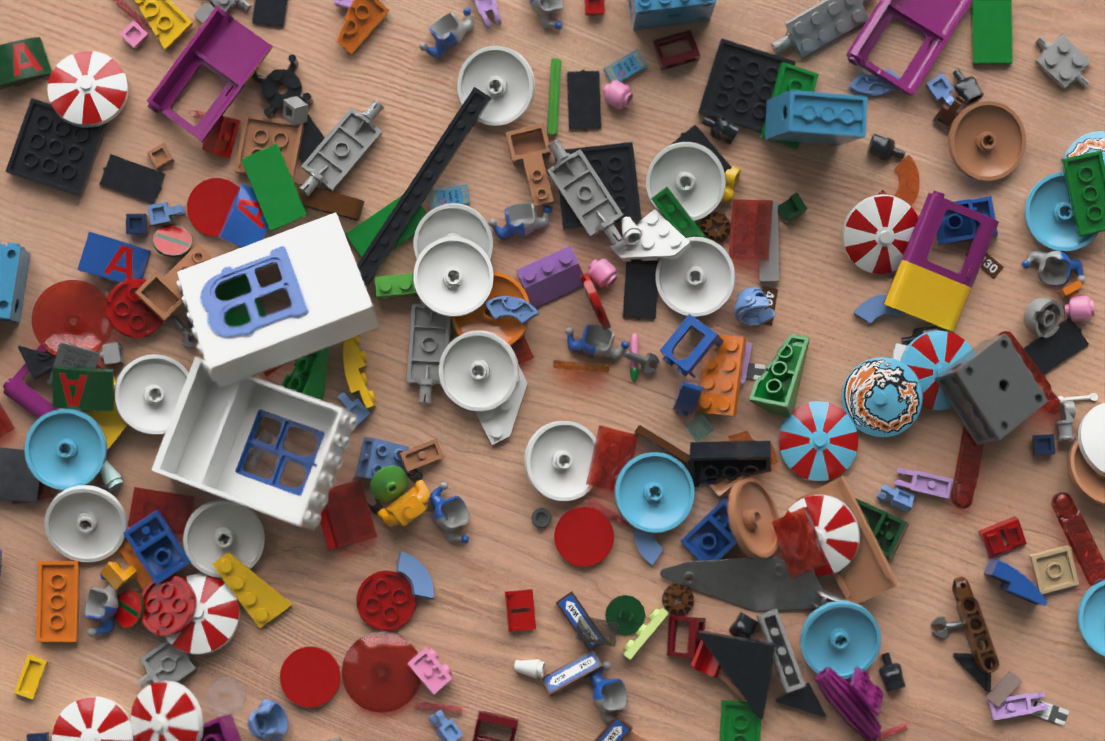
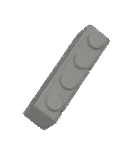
[756,609,805,693]

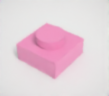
[120,20,149,49]

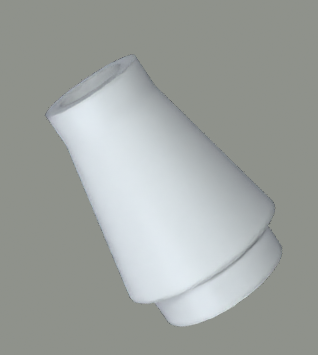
[620,217,642,245]
[514,659,545,679]

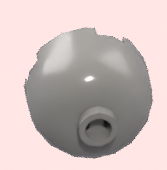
[1024,297,1064,338]

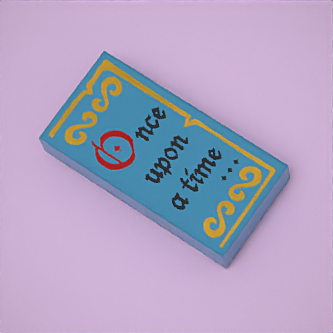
[604,49,647,82]
[429,184,470,210]

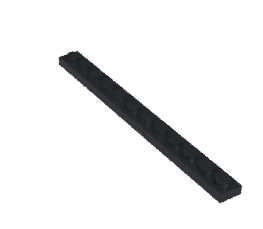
[357,87,491,289]

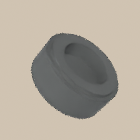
[531,508,551,528]

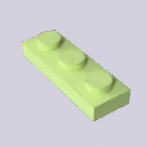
[623,607,668,660]

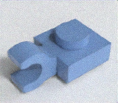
[925,73,955,107]
[147,202,185,226]
[338,392,371,426]
[877,485,915,513]
[428,710,463,741]

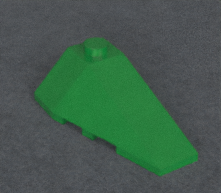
[749,334,810,417]
[281,346,330,401]

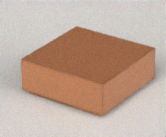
[147,143,174,170]

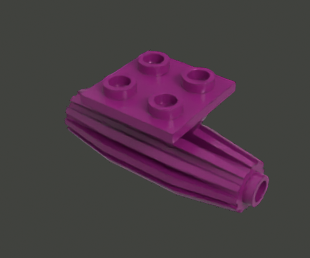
[814,666,883,740]

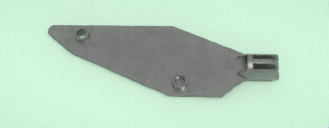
[660,557,846,611]

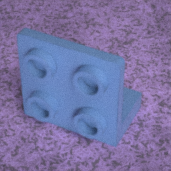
[355,437,409,479]

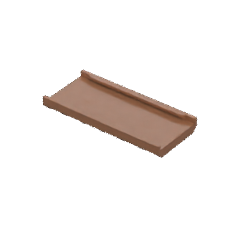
[796,476,899,604]

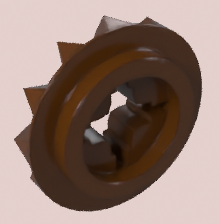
[700,212,731,243]
[662,583,694,616]

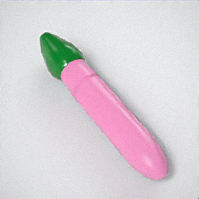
[630,333,639,382]

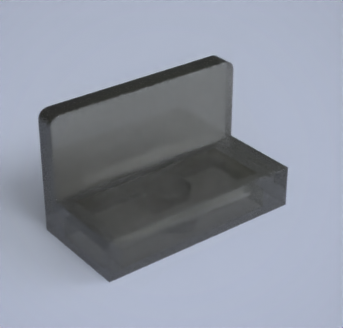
[575,616,618,647]

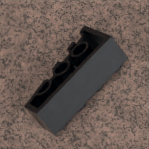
[689,441,772,488]

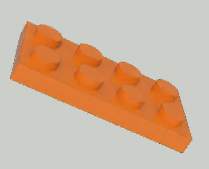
[696,335,747,417]
[36,561,80,642]

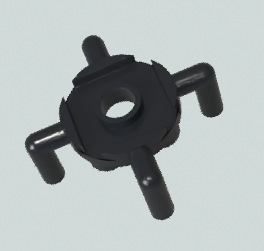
[251,54,313,118]

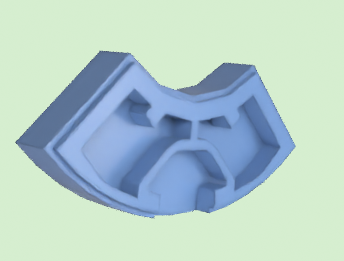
[849,68,901,96]
[853,295,902,324]
[484,296,540,325]
[634,527,663,565]
[396,552,434,600]

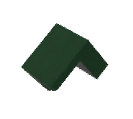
[778,192,808,224]

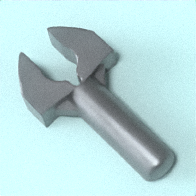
[170,316,196,348]
[624,350,660,373]
[931,617,963,638]

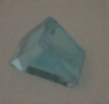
[685,414,713,442]

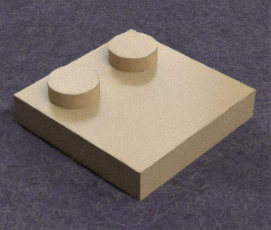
[1029,545,1079,594]

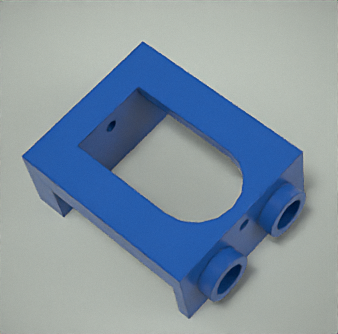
[659,314,724,378]

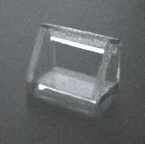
[245,428,293,479]

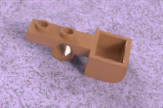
[506,123,554,207]
[134,244,212,321]

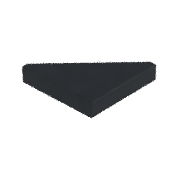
[18,345,56,380]
[953,653,991,692]
[775,682,826,717]

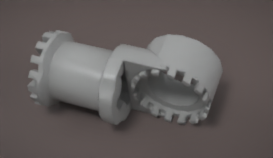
[1055,401,1076,441]

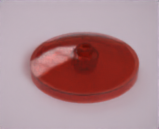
[32,280,113,356]
[342,631,421,713]

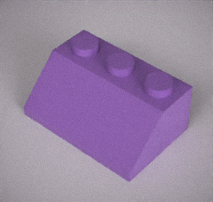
[516,245,583,308]

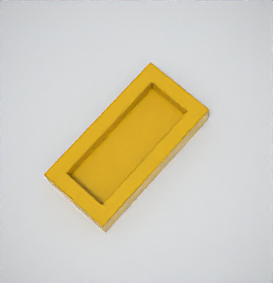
[14,654,48,700]

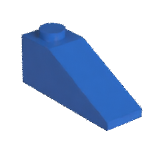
[673,381,703,416]

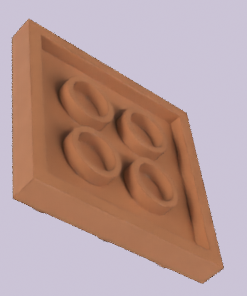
[234,114,304,181]

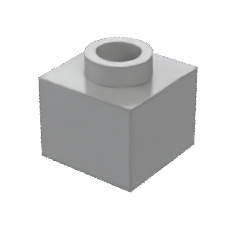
[283,96,308,126]
[100,342,125,366]

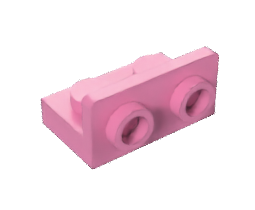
[408,648,452,695]

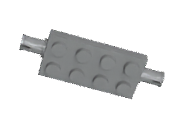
[771,0,870,58]
[299,100,384,197]
[547,139,623,245]
[406,303,451,404]

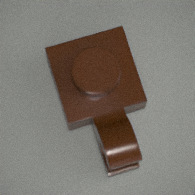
[932,95,964,132]

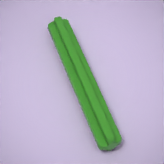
[547,58,562,136]

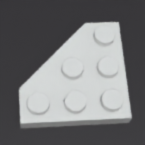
[610,209,692,262]
[475,367,528,445]

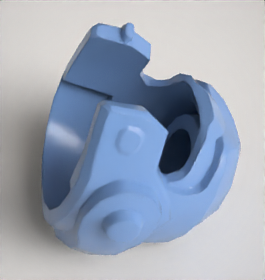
[734,287,775,326]
[248,699,288,741]

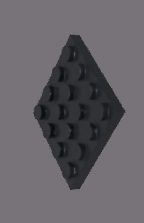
[698,38,796,133]
[5,98,107,197]
[555,142,642,229]

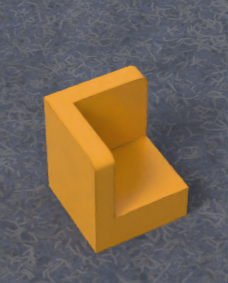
[100,562,137,590]

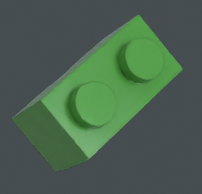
[375,273,418,299]

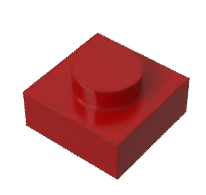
[584,0,605,16]

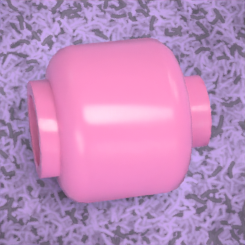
[603,80,633,110]
[588,259,617,288]
[1065,296,1095,322]

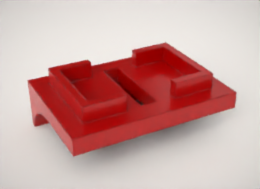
[978,516,1027,558]
[505,589,536,632]

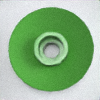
[370,465,408,502]

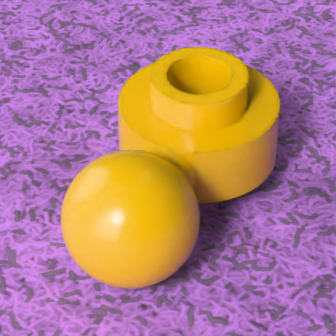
[721,167,741,203]

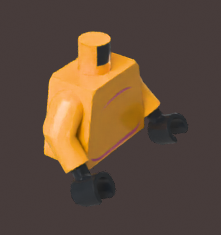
[368,468,430,527]

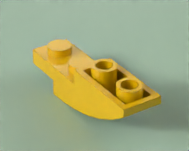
[343,336,377,410]

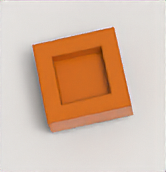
[1057,280,1083,298]

